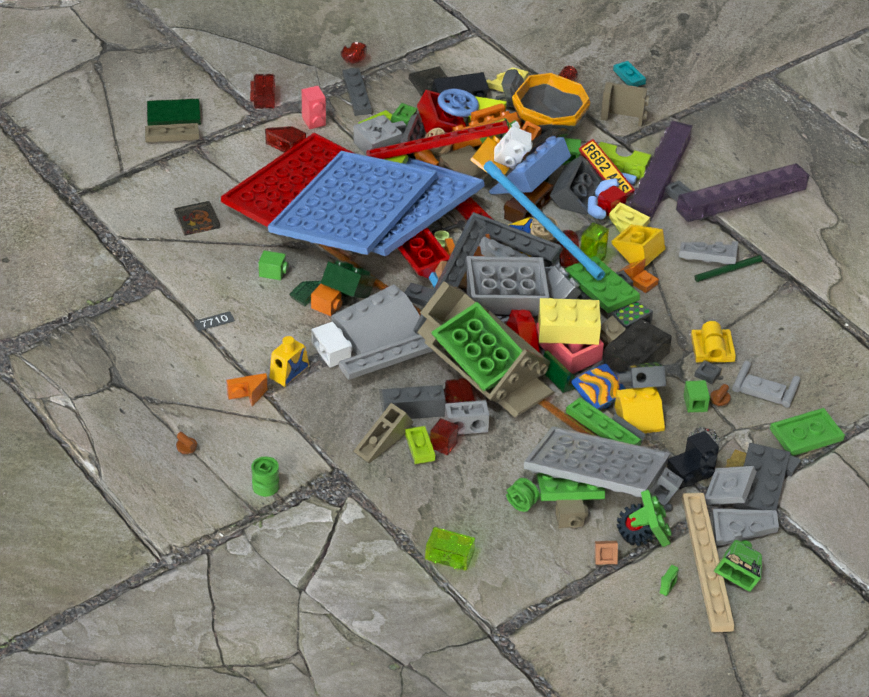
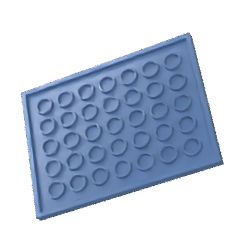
[268,151,438,255]
[371,157,485,256]

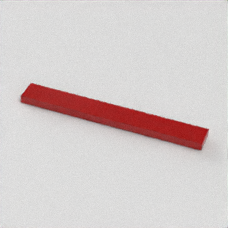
[366,121,509,159]

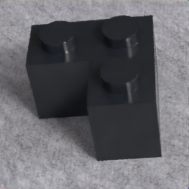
[666,430,719,489]

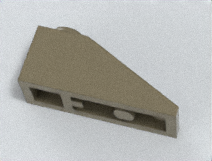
[353,403,414,463]

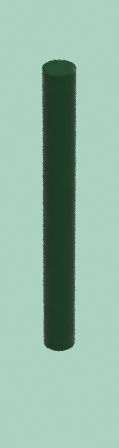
[694,255,762,282]

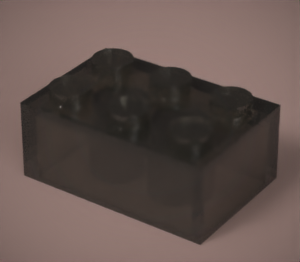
[603,318,672,379]

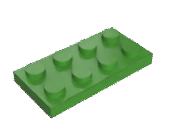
[564,256,640,313]

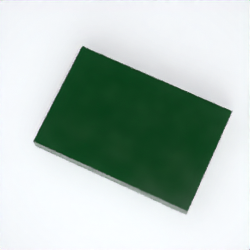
[147,99,201,126]

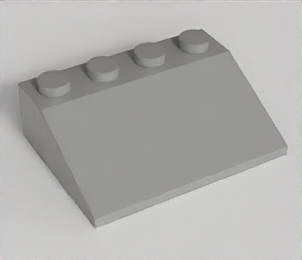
[466,256,549,315]
[332,284,420,355]

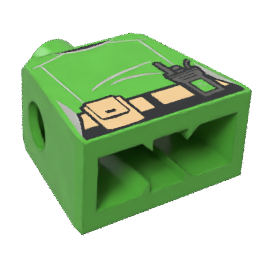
[714,540,762,592]

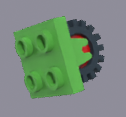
[616,489,672,547]

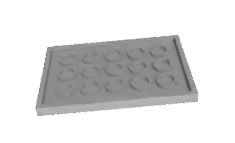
[524,426,671,497]

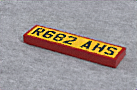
[578,139,635,198]

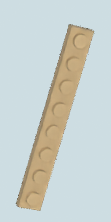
[682,493,734,632]

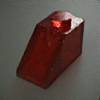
[265,126,306,153]
[557,230,579,266]

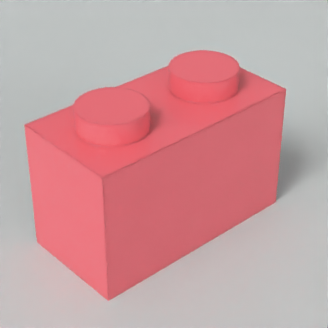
[302,86,326,129]

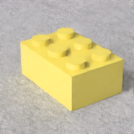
[538,298,601,345]

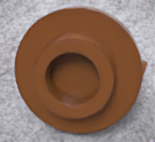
[710,384,731,406]
[176,432,197,454]

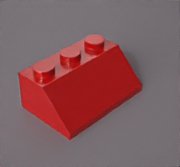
[417,90,466,135]
[398,227,450,279]

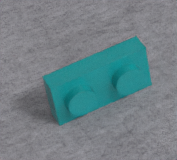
[613,61,646,87]

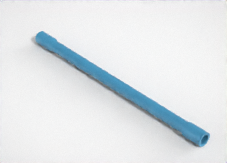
[483,161,605,281]

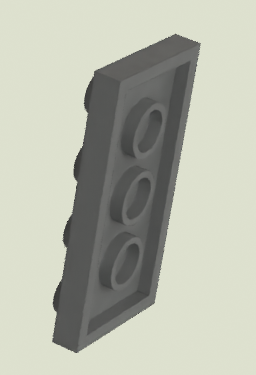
[733,443,790,510]

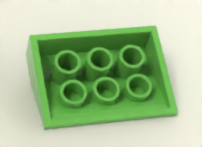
[431,302,522,391]

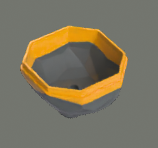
[512,73,591,139]

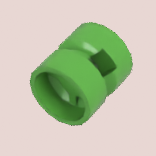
[251,456,279,497]

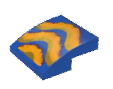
[571,364,626,411]

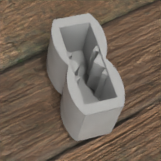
[546,265,582,299]

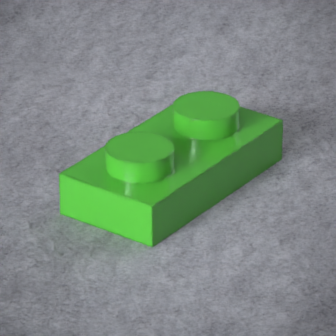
[390,103,418,127]

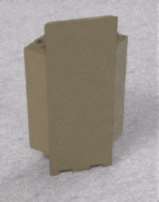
[417,281,556,418]

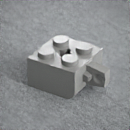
[354,115,406,155]

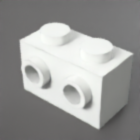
[494,126,533,169]
[312,322,353,367]

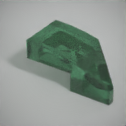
[289,281,321,307]

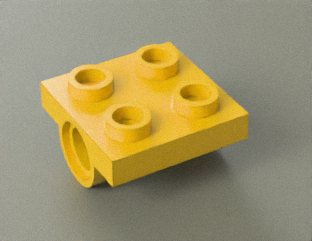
[691,321,736,362]

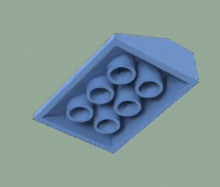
[489,136,571,194]

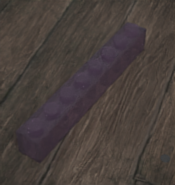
[628,121,693,222]
[676,163,810,222]

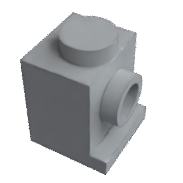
[650,468,683,506]

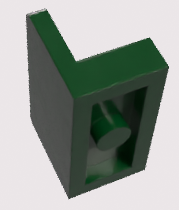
[543,351,576,393]

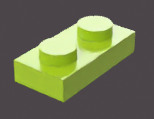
[405,426,435,464]

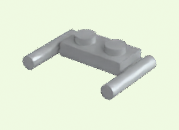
[732,361,801,408]

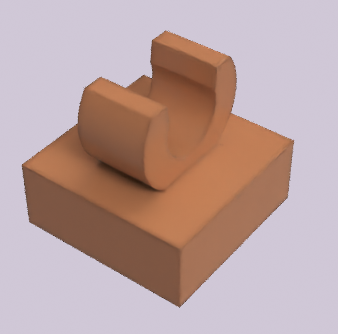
[595,541,618,565]

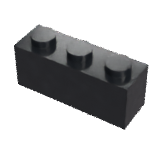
[432,72,489,101]

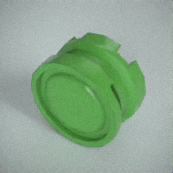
[506,478,540,512]

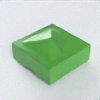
[660,565,679,596]

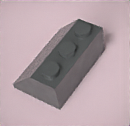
[550,156,603,215]
[379,385,445,419]

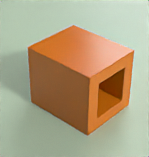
[311,284,342,316]

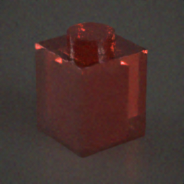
[430,418,459,456]

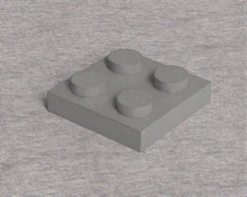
[705,466,757,505]

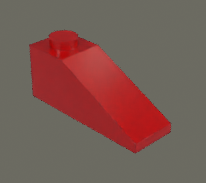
[506,309,540,353]

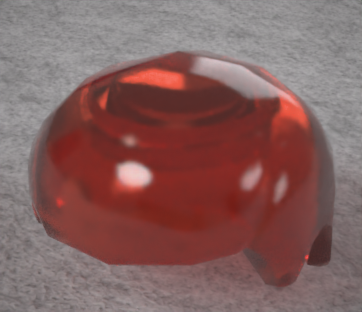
[340,42,367,64]

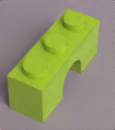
[599,142,651,181]

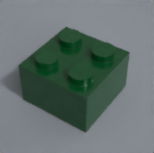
[320,260,376,299]

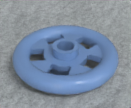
[438,89,479,117]

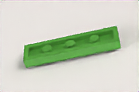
[566,397,641,446]

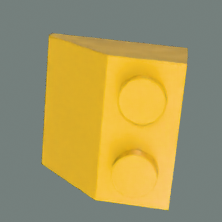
[611,224,666,266]
[614,387,665,433]

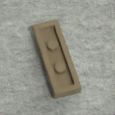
[145,123,199,143]

